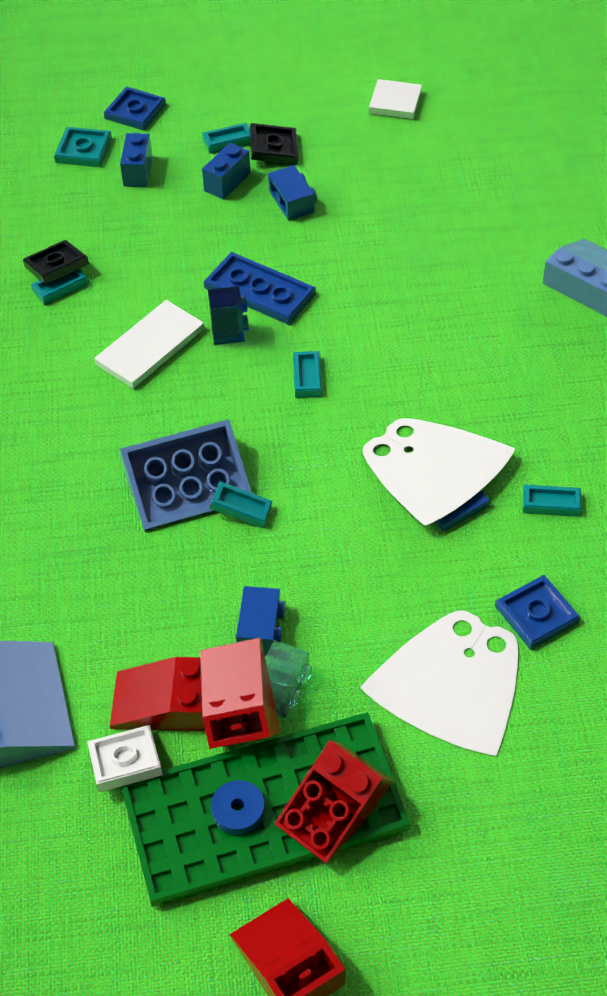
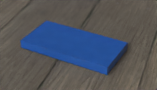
[204,252,316,325]

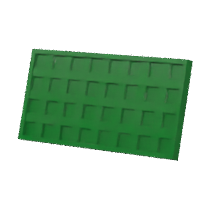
[121,712,411,907]

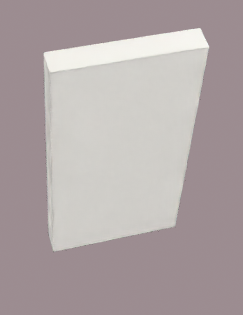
[94,300,205,389]

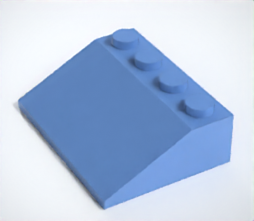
[543,239,607,317]
[120,419,252,531]
[0,641,75,768]

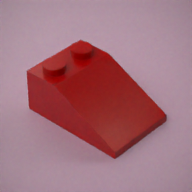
[110,657,205,731]

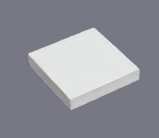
[369,79,422,119]
[88,725,163,792]

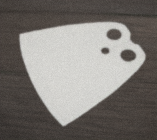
[363,418,515,526]
[360,611,518,756]

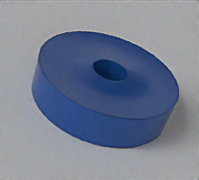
[211,780,265,835]

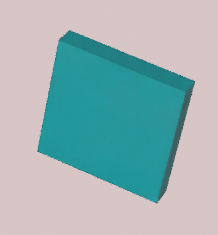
[54,127,112,167]

